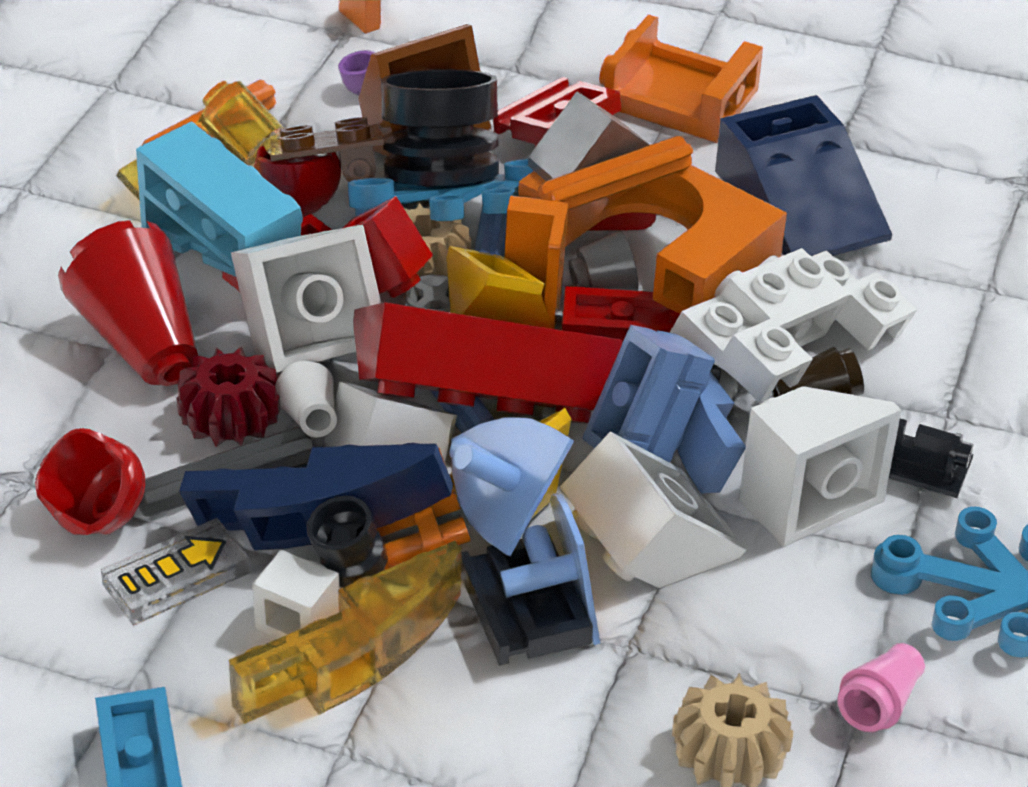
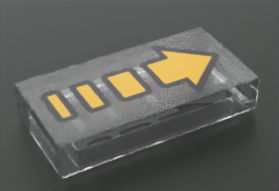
[101,518,250,626]

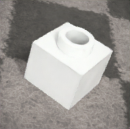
[252,550,340,654]

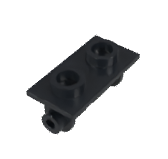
[889,418,974,498]

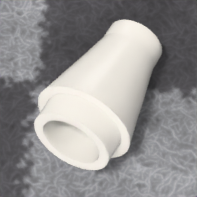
[275,360,337,437]

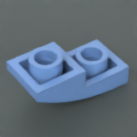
[677,371,746,494]

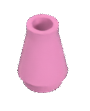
[837,643,925,732]

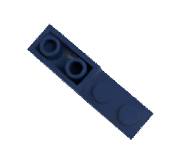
[179,443,453,551]

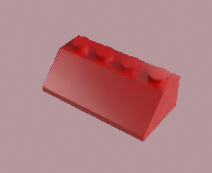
[353,302,622,424]

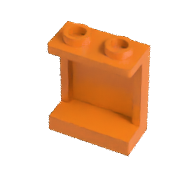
[599,14,763,143]

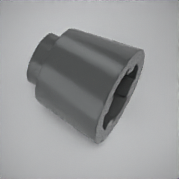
[568,230,639,291]

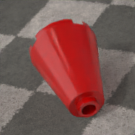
[58,220,198,386]

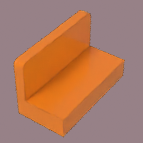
[505,196,569,329]

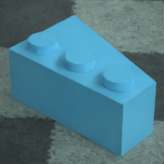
[136,121,303,277]

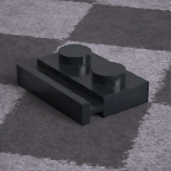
[458,533,593,666]

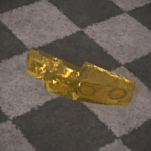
[228,541,462,724]

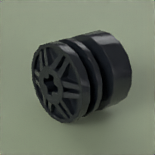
[381,69,499,187]

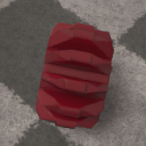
[176,347,280,447]

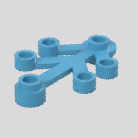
[348,159,533,221]
[871,506,1028,658]

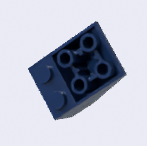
[715,95,892,256]

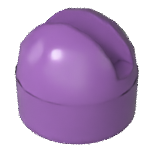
[338,50,375,95]

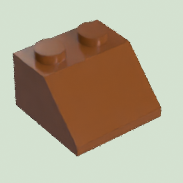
[358,24,491,157]

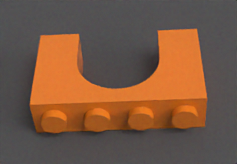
[518,144,787,314]

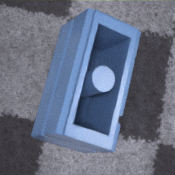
[583,325,715,463]

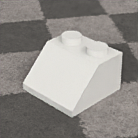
[231,225,381,373]
[739,386,901,547]
[560,432,747,588]

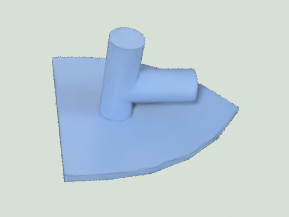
[449,417,574,556]
[500,493,600,645]

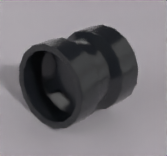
[307,496,388,589]

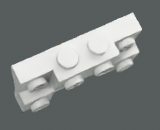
[670,248,917,403]

